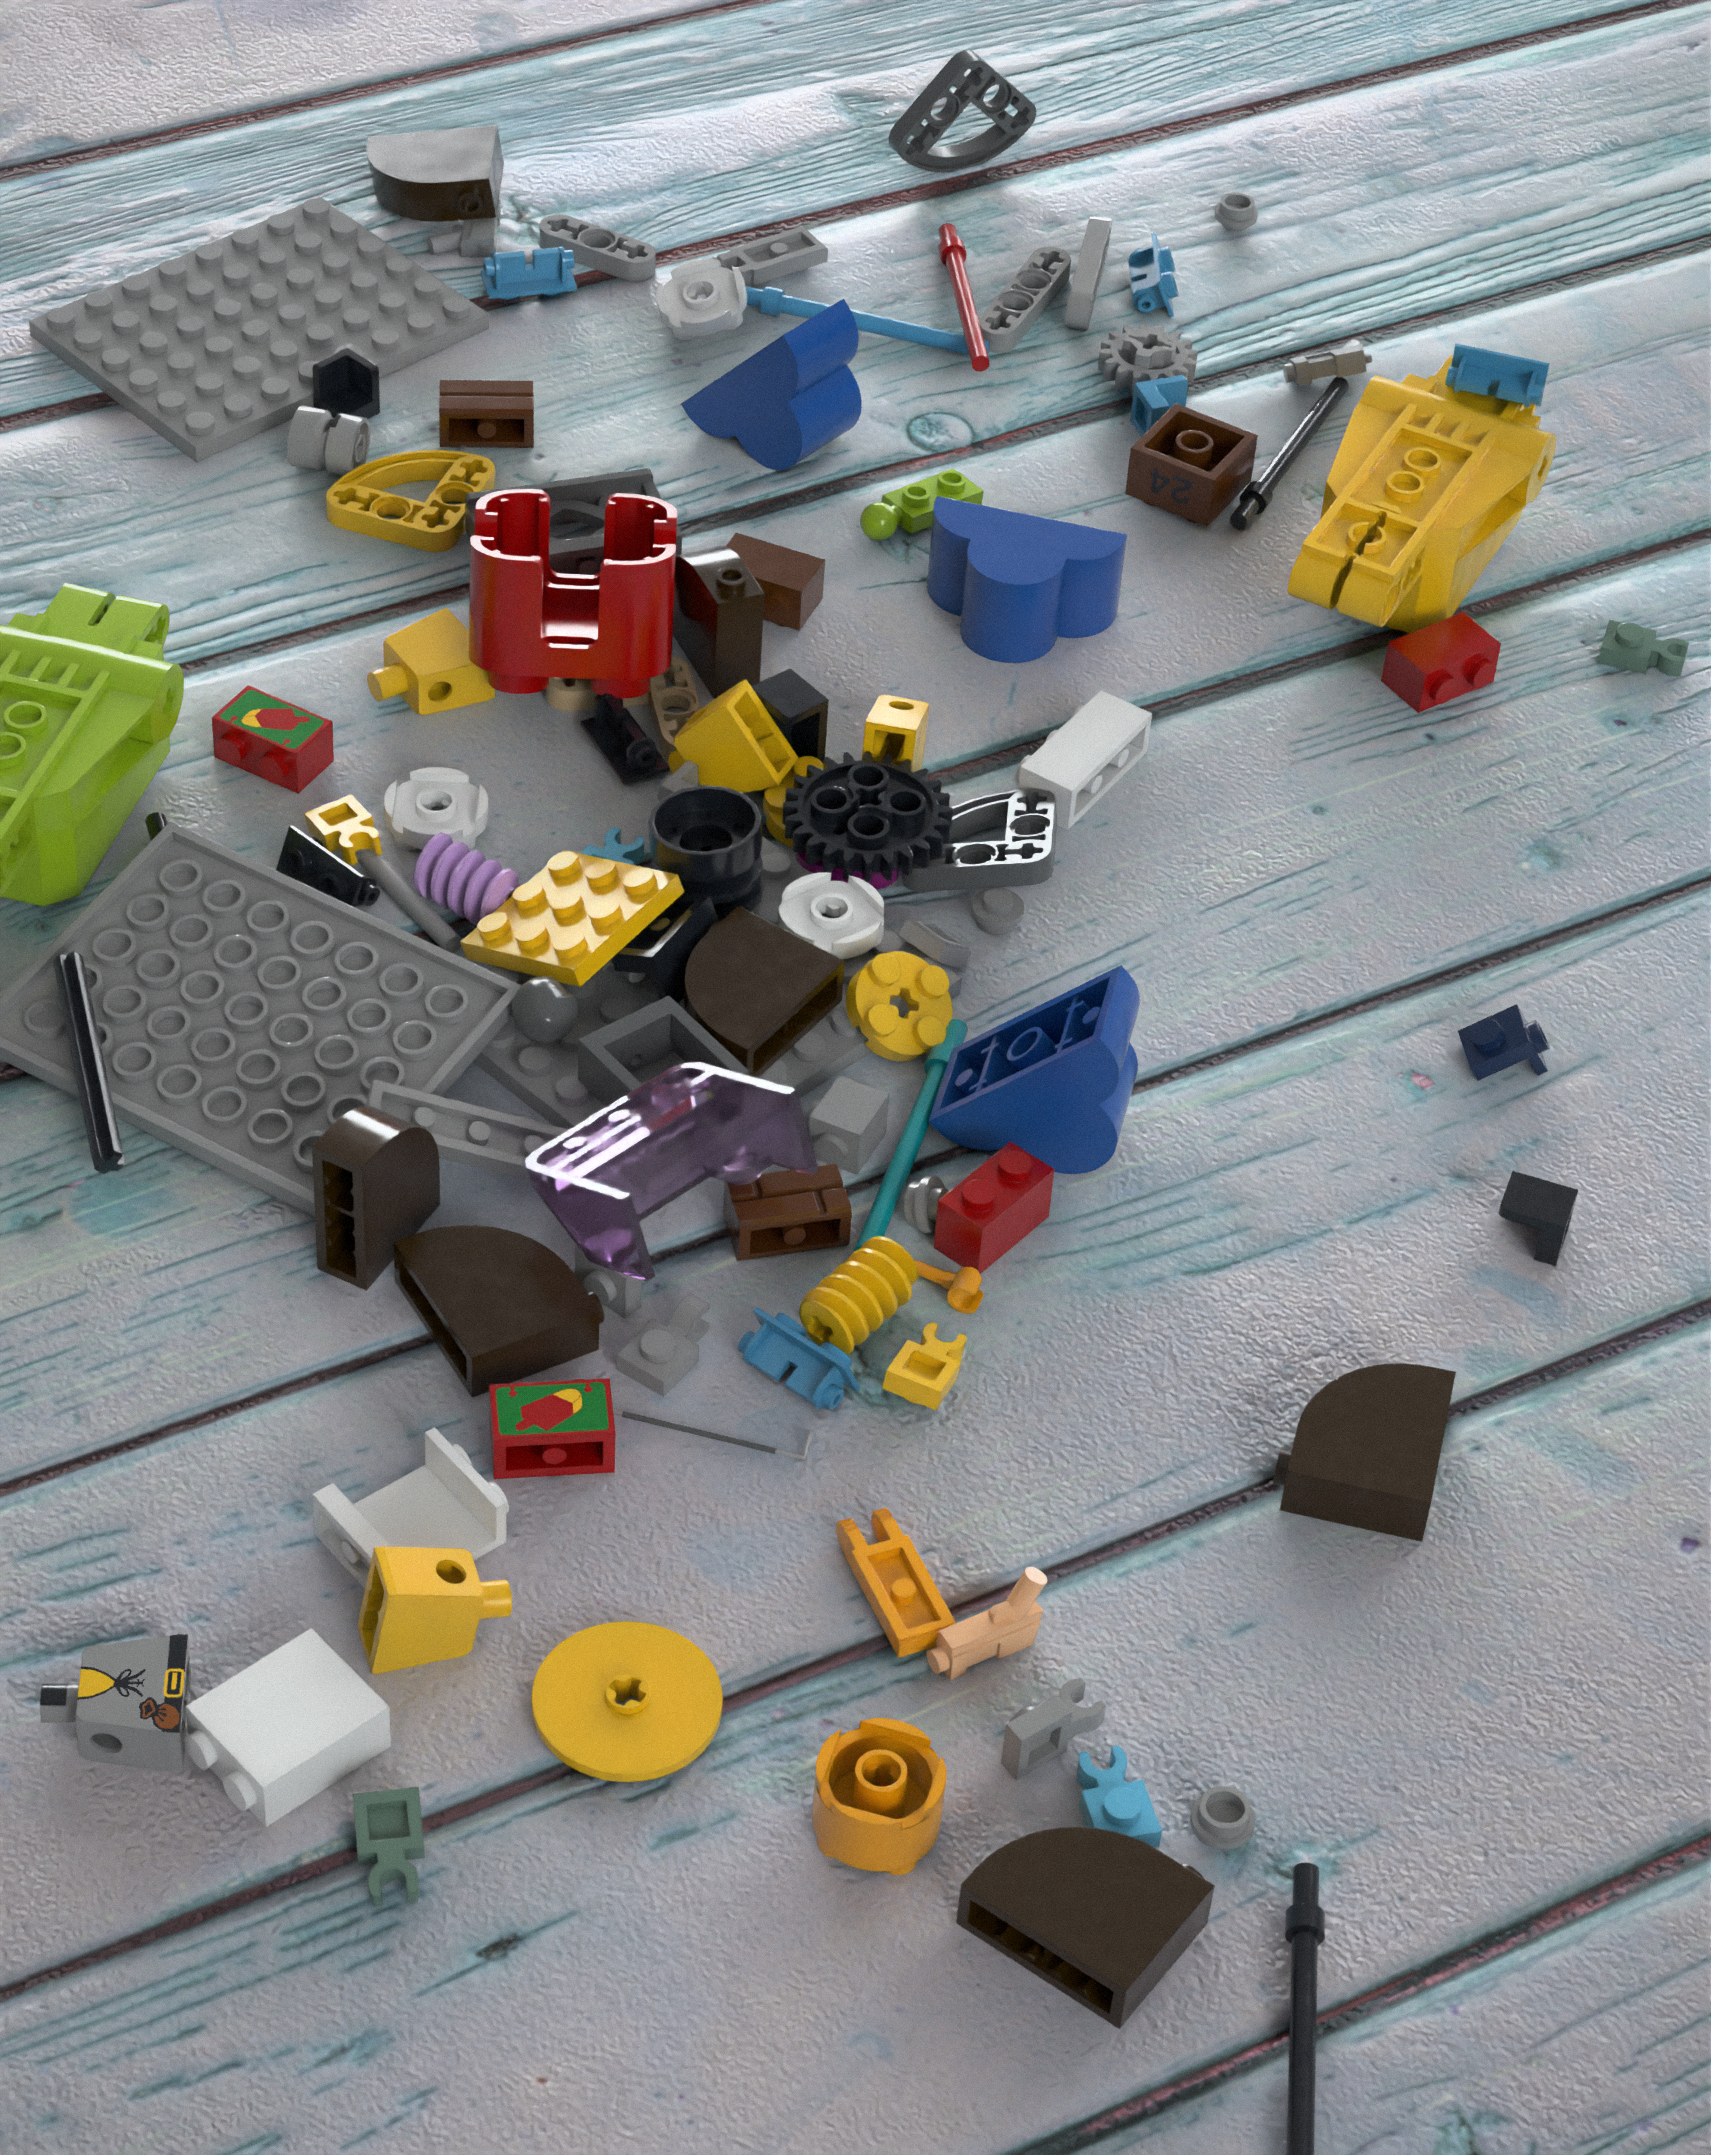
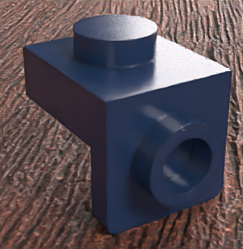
[1458,1004,1550,1081]

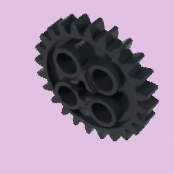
[782,751,953,882]

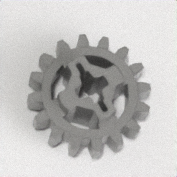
[1098,324,1198,396]

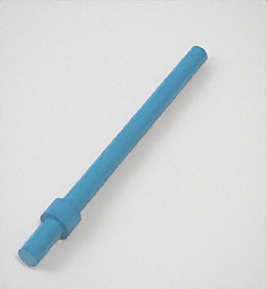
[746,286,990,355]

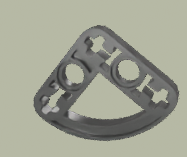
[888,50,1037,172]
[901,788,1057,892]

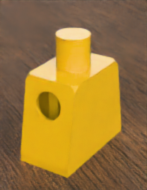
[367,608,495,715]
[668,679,799,793]
[862,695,929,772]
[357,1546,512,1675]

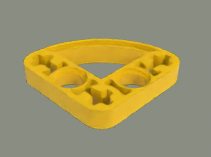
[325,450,495,552]

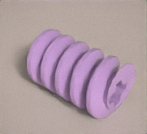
[413,832,522,926]

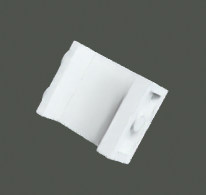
[312,1427,509,1589]

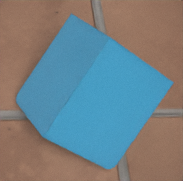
[1130,375,1188,437]

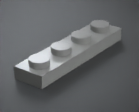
[366,1079,592,1194]

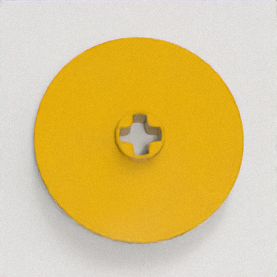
[531,1621,723,1782]

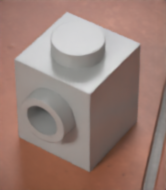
[803,1075,889,1175]

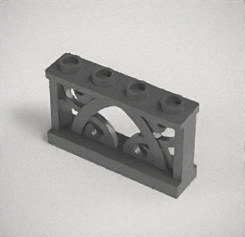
[465,468,682,575]

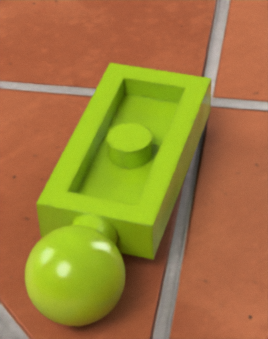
[860,468,984,540]

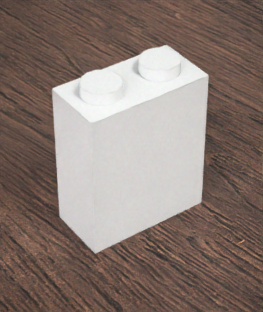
[184,1628,391,1827]

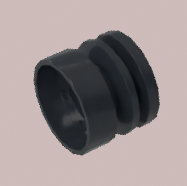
[648,785,764,921]

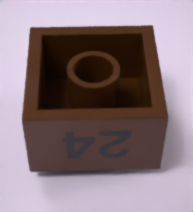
[1125,403,1258,527]

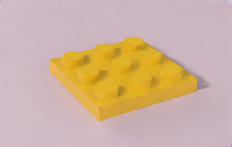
[460,850,684,987]

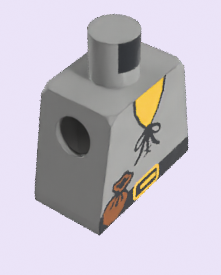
[40,1634,191,1772]

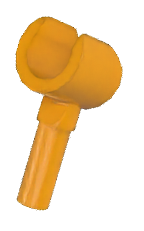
[915,1260,984,1314]

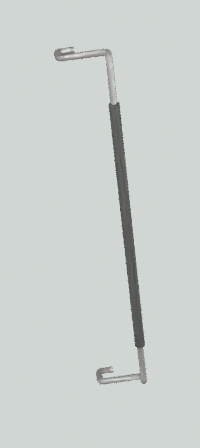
[613,1410,813,1460]

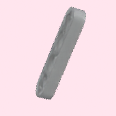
[1065,216,1112,330]
[979,247,1071,353]

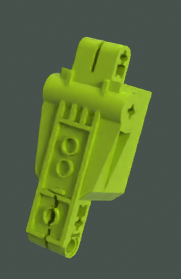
[0,583,184,906]

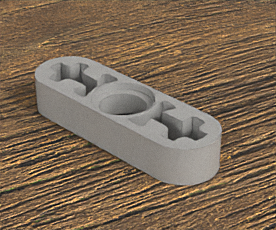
[539,214,656,282]

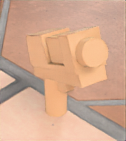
[926,1567,1047,1680]

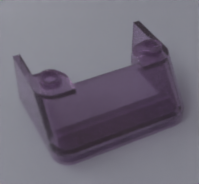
[525,1062,819,1282]

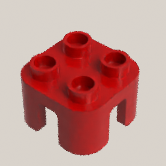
[469,489,677,698]

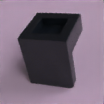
[312,347,380,419]
[1499,1171,1578,1266]

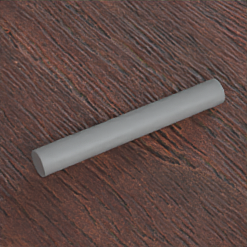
[358,849,462,953]

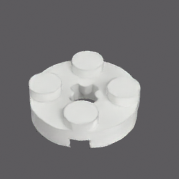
[656,259,748,340]
[384,767,488,851]
[778,872,884,959]

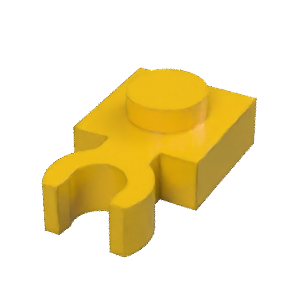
[304,795,383,865]
[882,1322,967,1410]

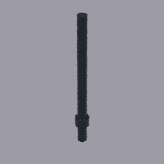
[1230,377,1349,530]
[1285,1862,1325,2155]

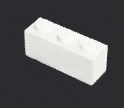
[1015,690,1152,830]

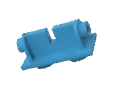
[1128,232,1179,317]
[480,246,577,300]
[1445,343,1550,408]
[738,1307,860,1410]

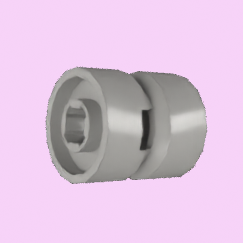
[287,405,371,476]

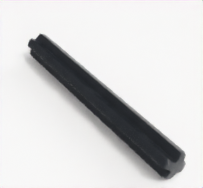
[53,951,125,1174]

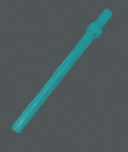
[853,1019,968,1252]

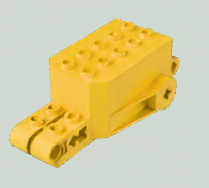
[1287,355,1557,633]

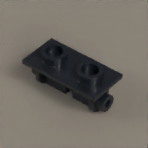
[580,693,670,785]
[276,826,380,907]

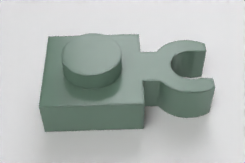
[1598,620,1689,677]
[353,1787,425,1907]

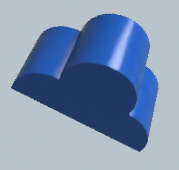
[681,299,862,470]
[927,496,1127,663]
[928,965,1140,1174]

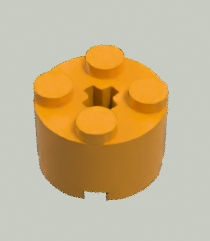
[812,1718,947,1875]

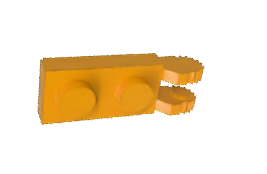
[835,1507,956,1658]

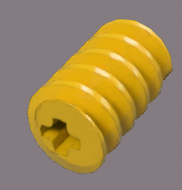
[799,1236,918,1356]

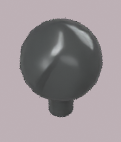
[511,976,579,1043]

